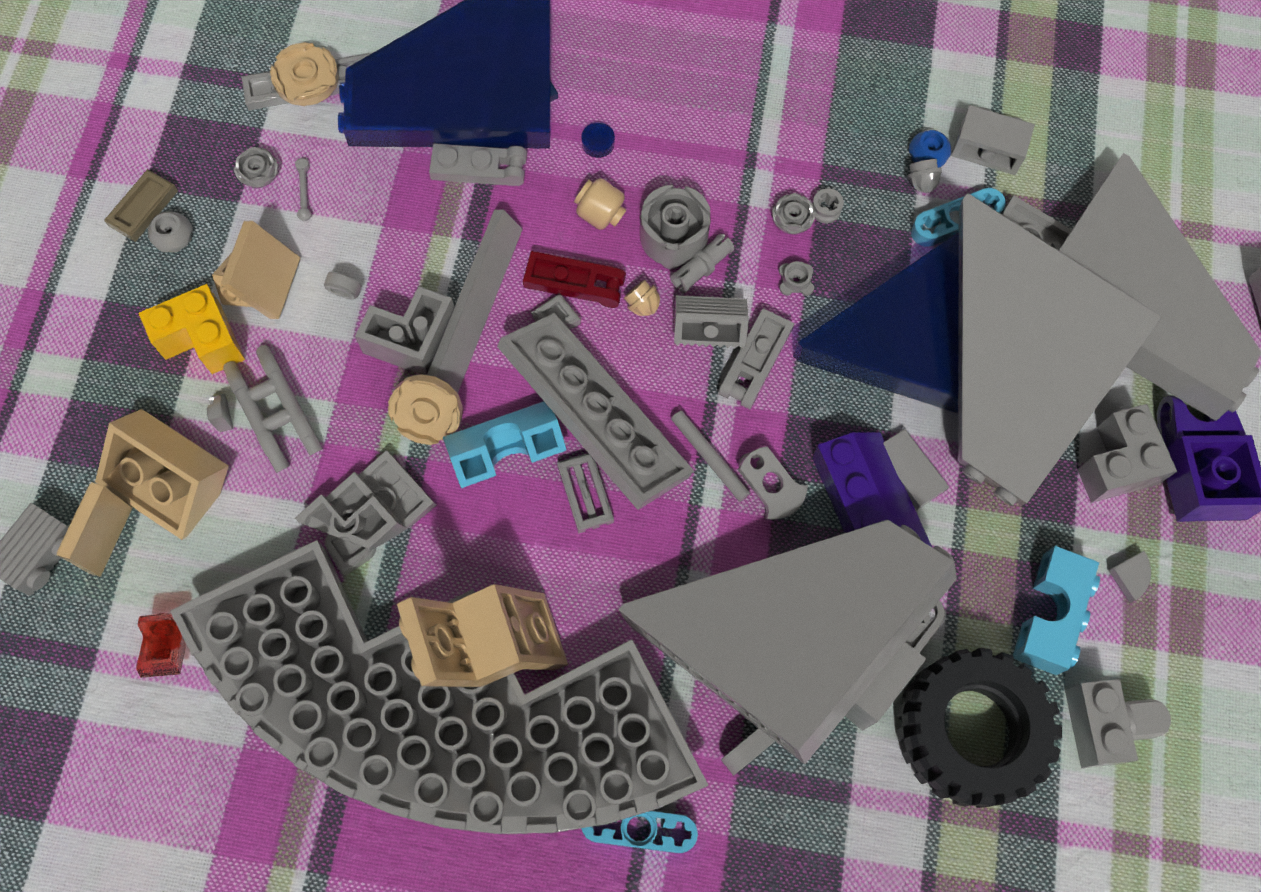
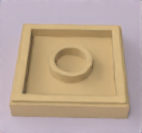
[220,221,301,319]
[57,482,132,577]

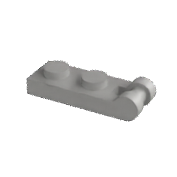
[429,144,527,186]
[718,308,795,410]

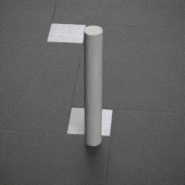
[671,410,751,502]

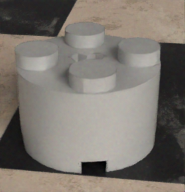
[640,185,711,270]

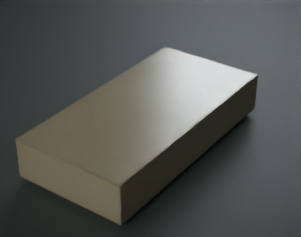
[104,169,178,242]

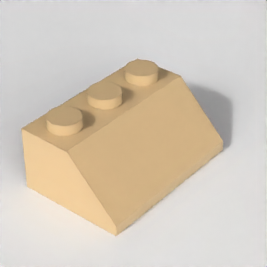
[95,409,229,540]

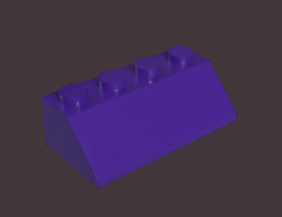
[812,432,932,547]

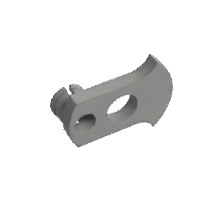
[737,446,808,520]

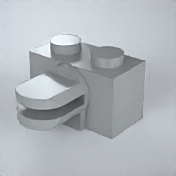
[1065,679,1171,769]

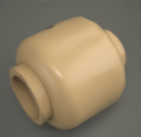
[574,178,626,230]

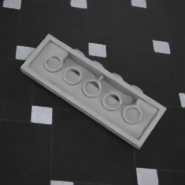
[497,313,694,510]

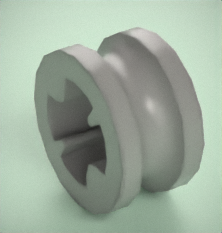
[812,188,844,224]

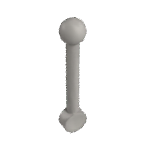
[295,158,311,221]

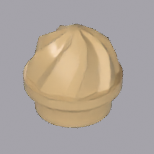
[624,280,660,316]

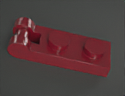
[523,251,626,308]

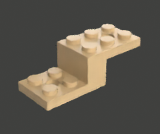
[397,584,568,687]

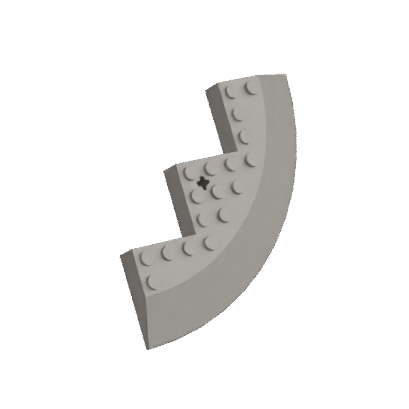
[170,540,709,834]

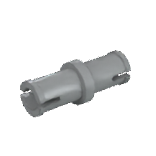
[670,234,734,293]

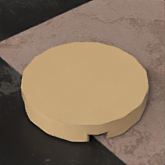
[270,42,339,106]
[388,374,463,445]

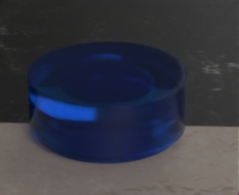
[581,123,615,158]

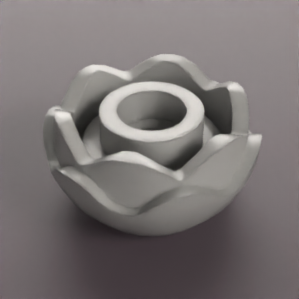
[234,147,278,188]
[772,193,816,235]
[148,211,193,253]

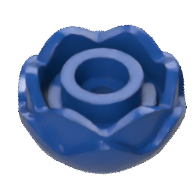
[909,130,951,168]

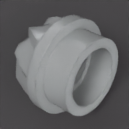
[907,159,942,193]

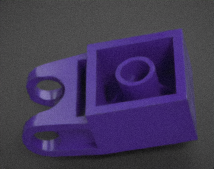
[1157,395,1261,522]

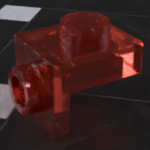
[136,613,186,678]

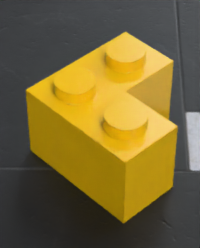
[138,284,245,374]

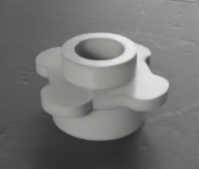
[779,261,814,296]

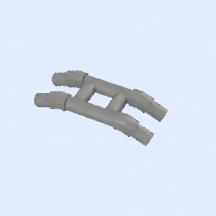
[223,345,323,473]

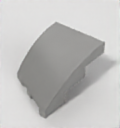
[295,450,437,550]

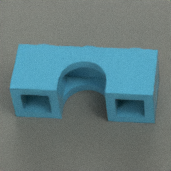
[443,401,567,488]
[1013,546,1100,675]

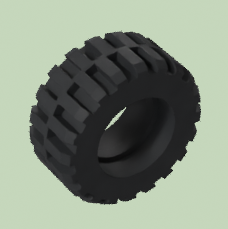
[897,648,1062,808]

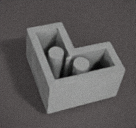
[355,286,454,375]
[1078,404,1177,503]

